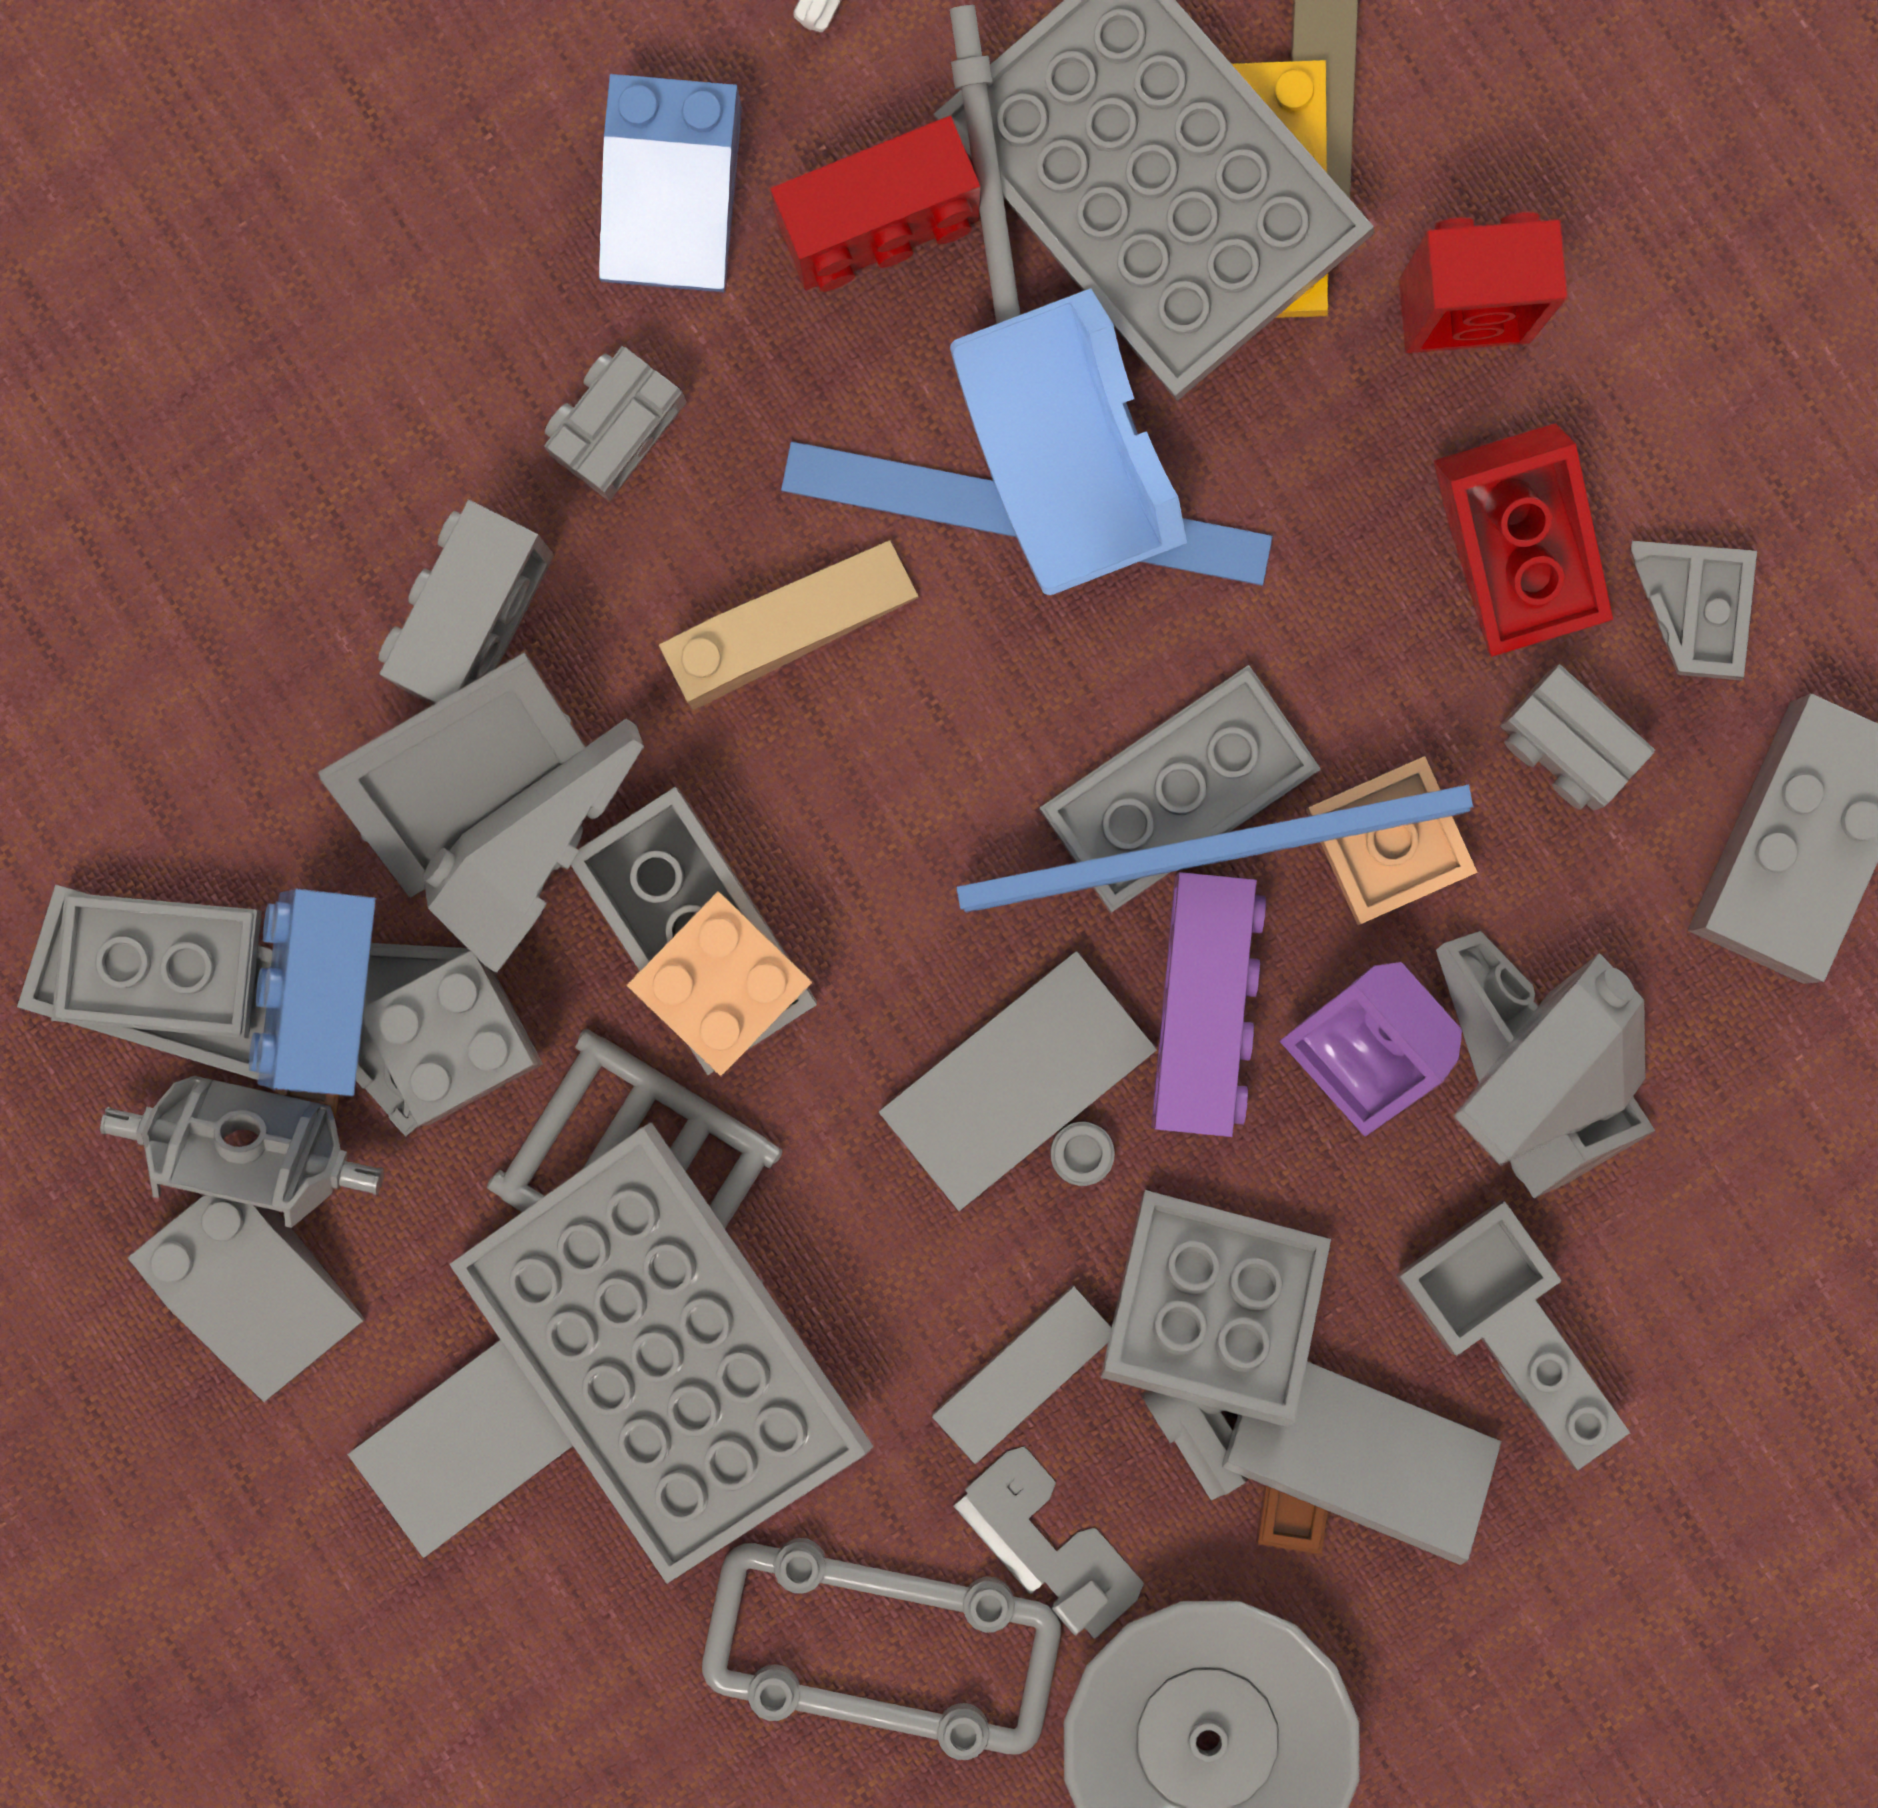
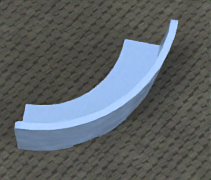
[950,288,1187,595]

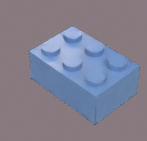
[249,889,375,1096]

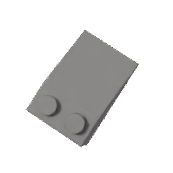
[128,1195,365,1402]

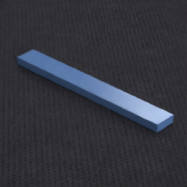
[956,785,1473,913]

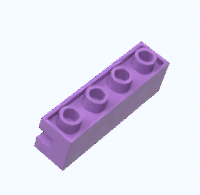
[1151,872,1266,1137]

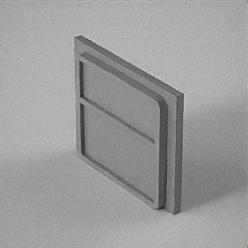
[318,653,585,898]

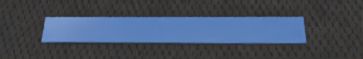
[781,441,1272,586]

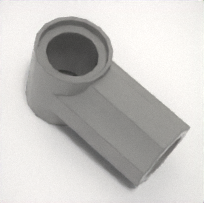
[1140,1390,1249,1501]

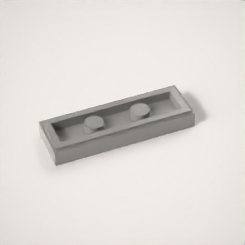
[932,1285,1112,1464]

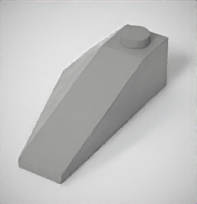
[423,719,644,973]

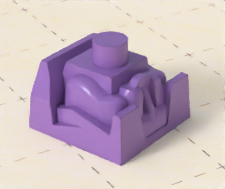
[1279,962,1462,1137]

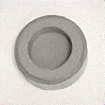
[1050,1121,1115,1186]

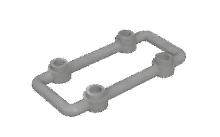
[702,1538,1061,1760]

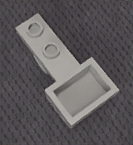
[1396,1200,1630,1470]

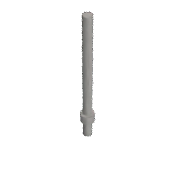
[950,5,1020,324]

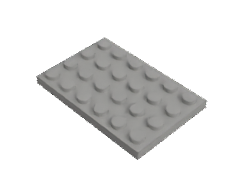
[934,0,1374,401]
[449,1122,874,1584]

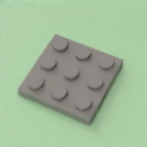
[1100,1190,1331,1428]

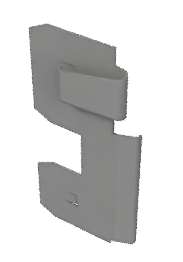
[953,1446,1144,1639]

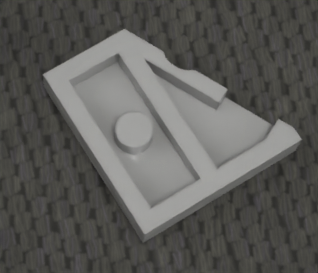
[1630,541,1757,681]

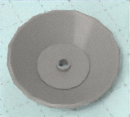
[1064,1601,1360,1808]

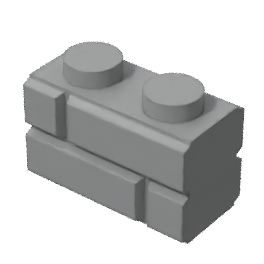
[544,346,687,501]
[1500,664,1655,811]

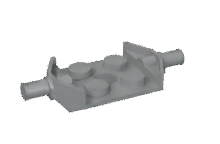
[100,1076,384,1228]

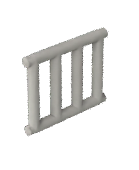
[487,1028,783,1229]

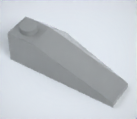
[1436,931,1655,1198]
[1454,953,1646,1165]

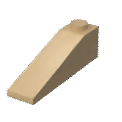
[659,540,918,711]

